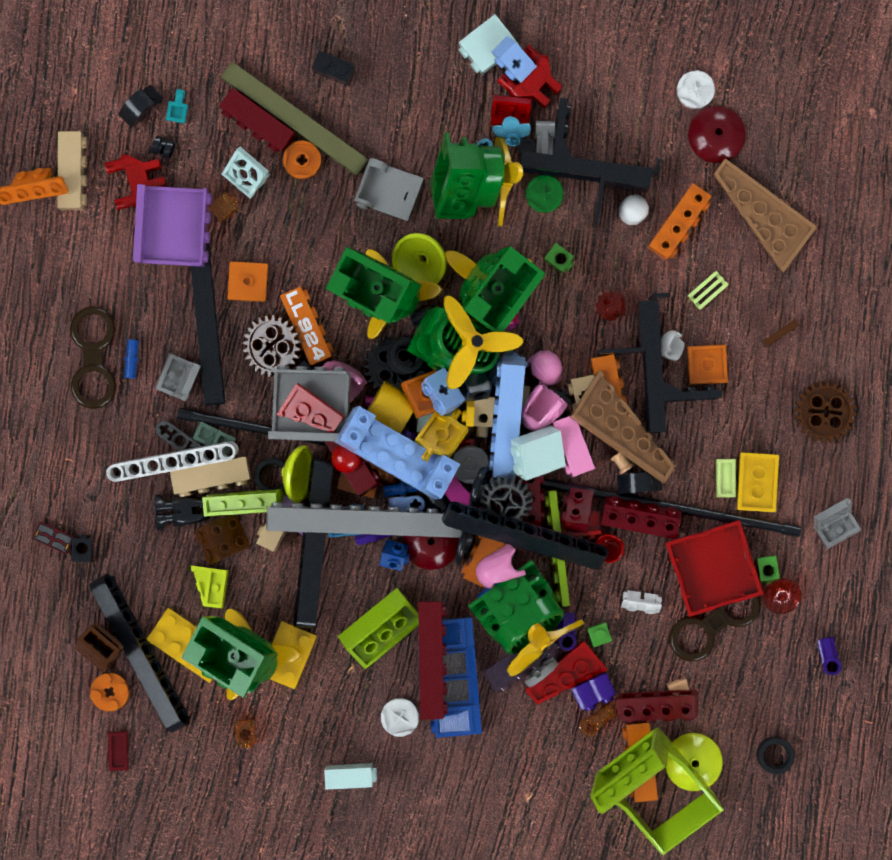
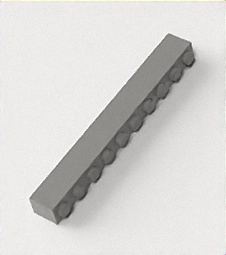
[266,502,462,538]

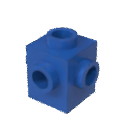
[379,539,410,571]

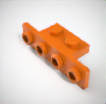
[0,167,69,205]

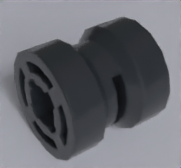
[151,135,176,160]

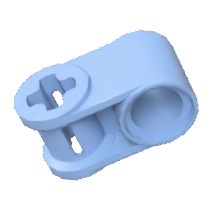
[388,495,426,511]

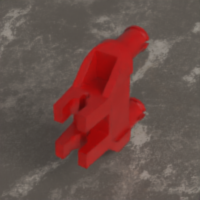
[497,44,562,109]
[104,154,167,211]

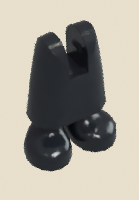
[155,494,210,531]

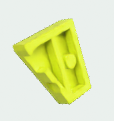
[191,566,229,609]

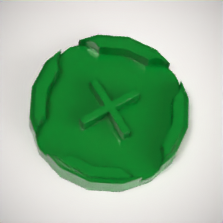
[526,175,563,213]

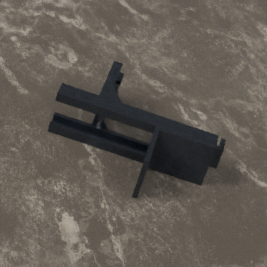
[520,98,661,228]
[596,293,722,434]

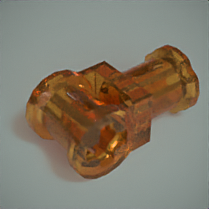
[579,703,617,737]

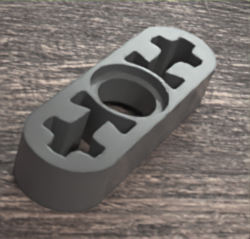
[156,421,202,461]

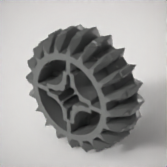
[480,474,533,521]

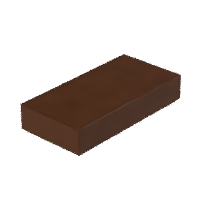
[761,319,799,347]

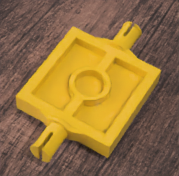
[415,409,468,462]

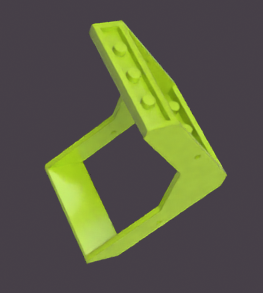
[590,727,724,855]

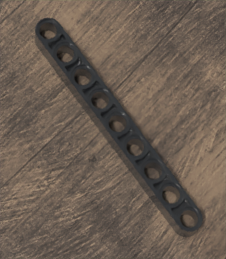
[191,243,225,406]
[293,458,333,629]
[442,501,609,570]
[90,574,190,733]

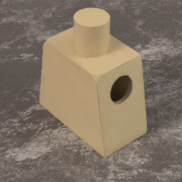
[474,393,495,437]

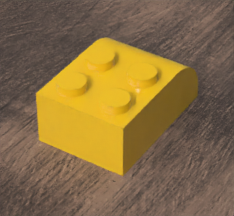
[367,380,413,433]

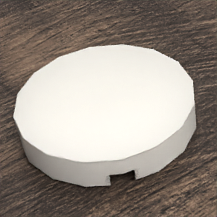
[677,70,715,109]
[381,698,419,737]

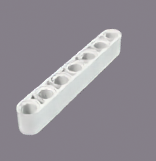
[106,441,239,482]

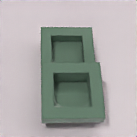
[192,422,236,455]

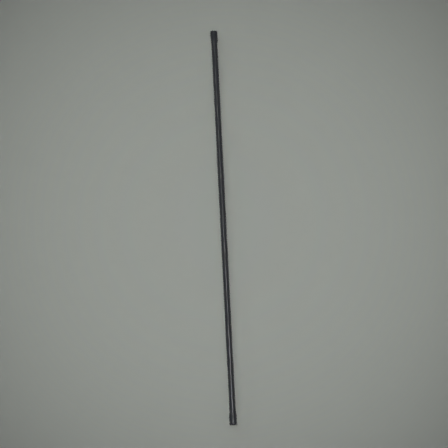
[177,408,801,537]

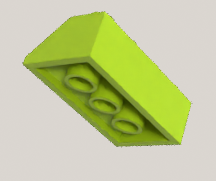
[337,588,419,669]

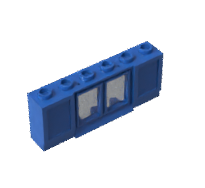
[430,617,482,738]

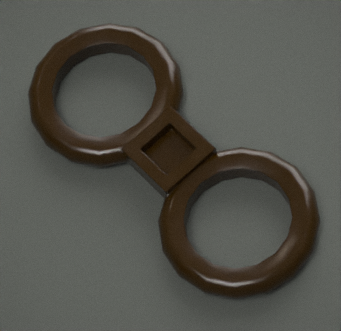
[70,306,116,409]
[669,596,761,662]

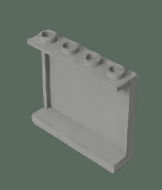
[268,366,351,442]

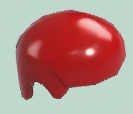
[331,444,361,473]
[595,534,624,563]

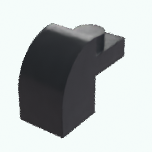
[118,85,163,128]
[617,472,662,494]

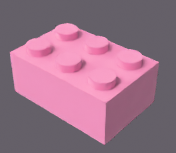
[551,416,595,477]

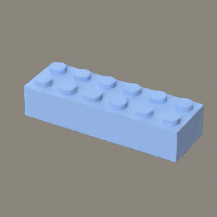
[489,355,525,479]

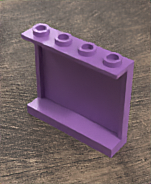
[133,184,212,267]

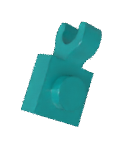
[166,89,189,124]

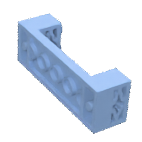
[335,406,460,499]

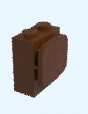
[75,623,124,673]

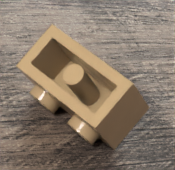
[256,524,286,552]

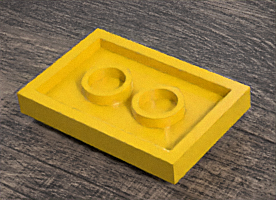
[737,452,779,512]
[270,621,317,689]

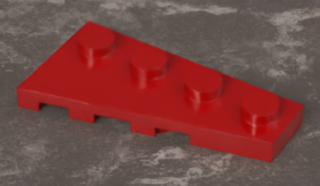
[524,640,608,705]

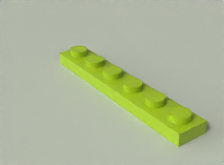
[544,491,570,607]

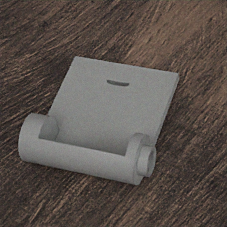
[354,158,424,221]

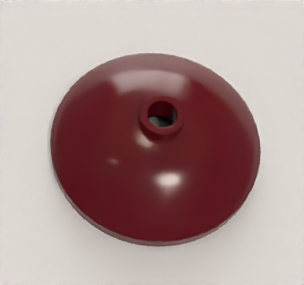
[688,106,746,163]
[402,536,460,570]

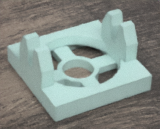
[222,147,270,198]

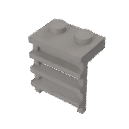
[155,353,200,401]
[813,498,861,550]

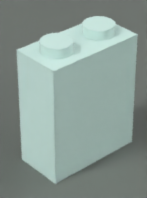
[458,14,519,76]
[510,426,566,481]
[324,763,377,790]

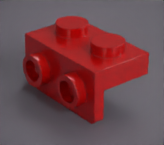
[490,95,531,126]

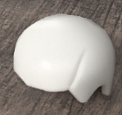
[619,194,649,225]
[661,330,685,362]

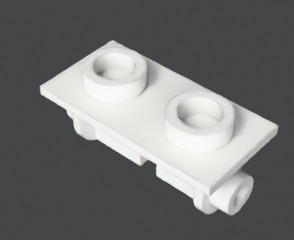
[621,590,662,614]

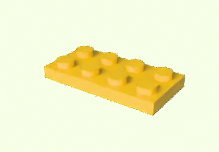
[147,608,213,683]

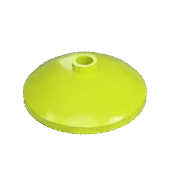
[392,233,447,284]
[282,445,313,503]
[665,733,723,791]

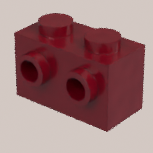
[561,488,594,533]

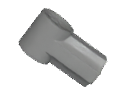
[535,121,555,155]

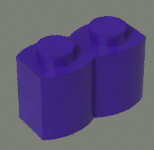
[571,672,616,711]

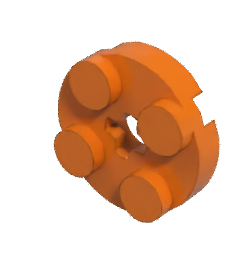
[283,140,321,180]
[90,673,130,711]

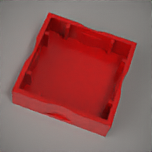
[666,520,763,617]

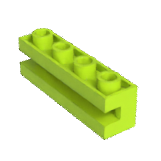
[202,489,284,516]

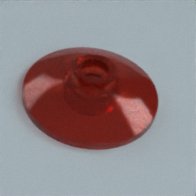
[763,579,802,614]

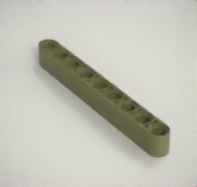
[220,62,368,176]

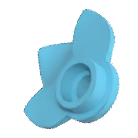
[493,116,531,146]

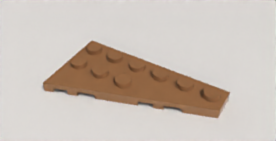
[713,158,817,273]
[570,370,675,483]

